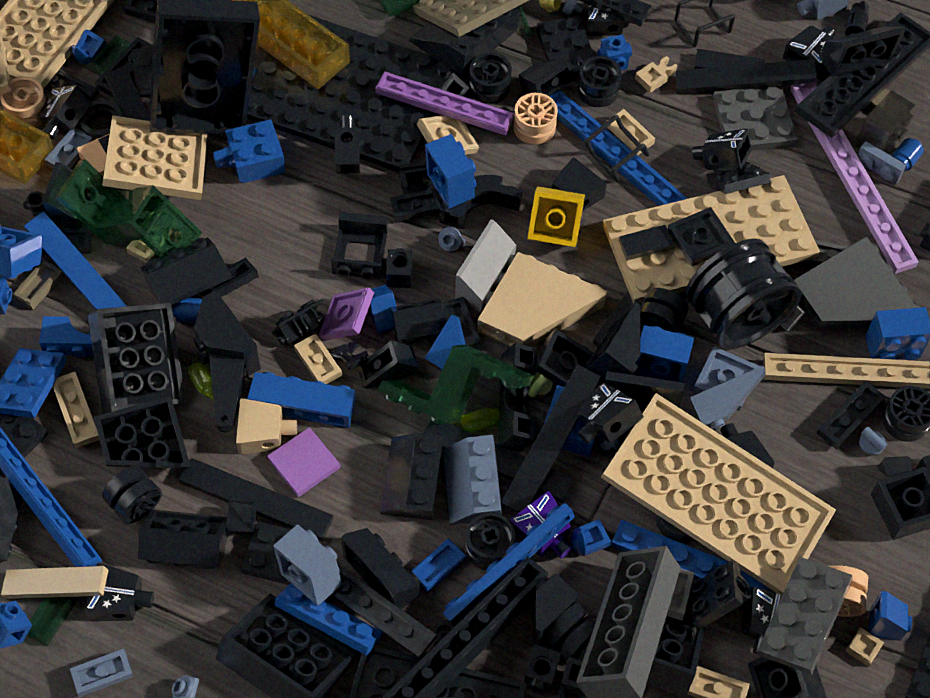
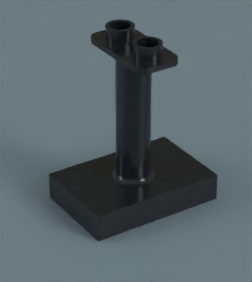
[148,0,260,134]

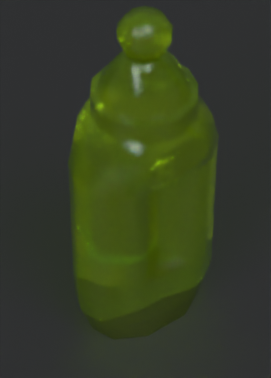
[187,362,214,402]
[460,408,499,432]

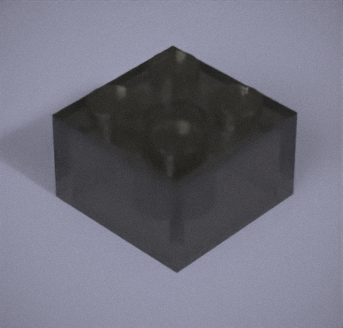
[855,90,915,154]

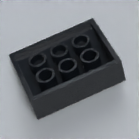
[409,7,521,76]
[88,303,186,414]
[216,593,358,698]

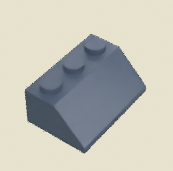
[443,435,502,526]

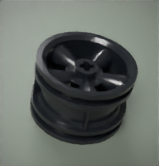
[685,238,802,349]

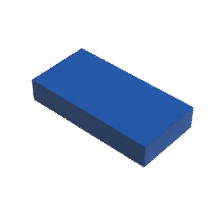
[411,538,467,594]

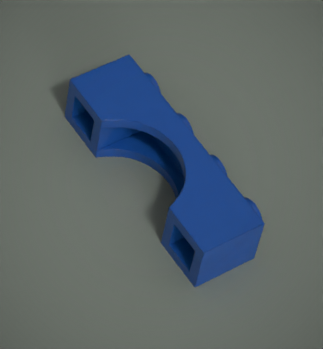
[39,316,94,358]

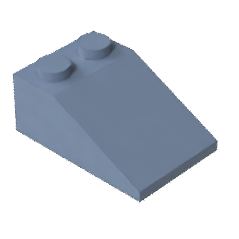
[690,366,765,430]

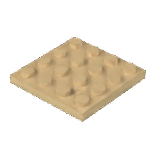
[102,115,207,200]

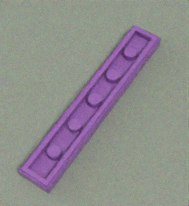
[376,71,514,135]

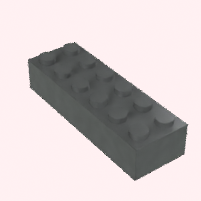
[576,546,681,698]

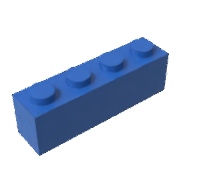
[247,372,356,428]

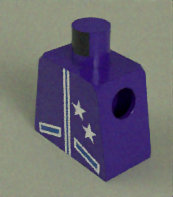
[509,491,572,559]

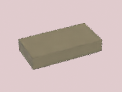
[12,259,64,310]

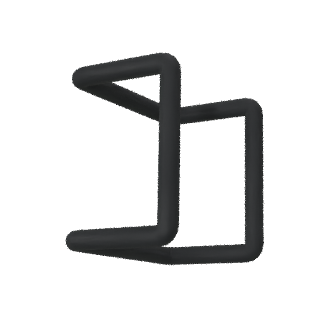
[674,0,735,47]
[584,115,650,182]

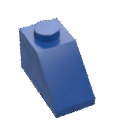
[425,315,467,374]
[868,591,912,641]

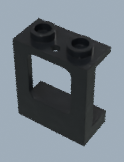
[331,212,388,279]

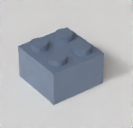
[273,524,342,606]

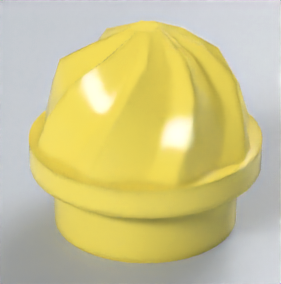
[539,0,562,12]

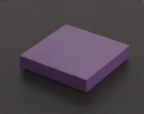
[319,287,374,341]
[267,427,341,497]

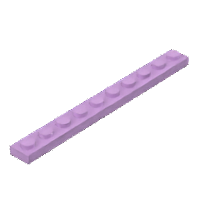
[790,83,919,274]

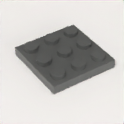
[713,86,798,150]

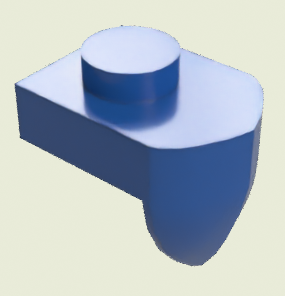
[72,29,107,64]
[570,519,611,556]

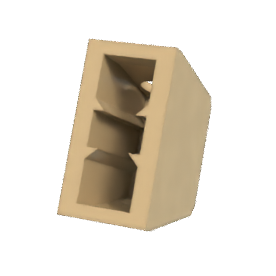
[236,399,297,454]

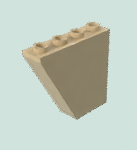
[477,252,607,347]

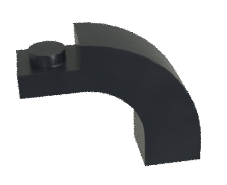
[439,175,523,229]

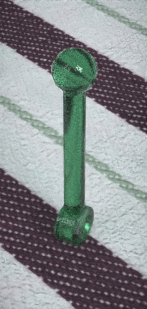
[517,4,533,37]

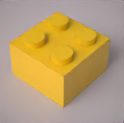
[527,186,585,247]

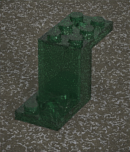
[55,159,202,258]
[378,344,534,425]

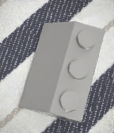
[455,220,516,313]

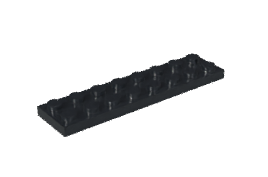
[794,12,930,138]

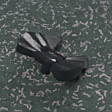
[332,341,368,370]

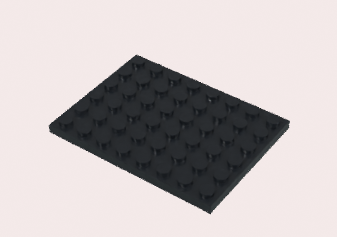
[247,9,458,172]

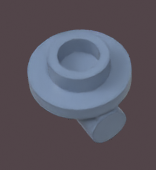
[438,227,466,251]
[859,427,888,455]
[172,675,199,698]

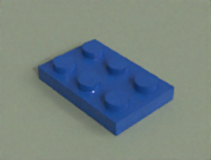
[0,348,67,418]

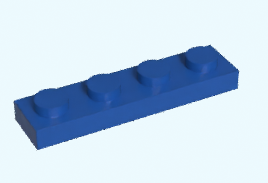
[275,583,382,655]

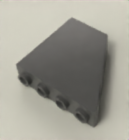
[794,237,920,328]

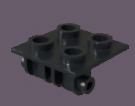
[272,299,325,345]

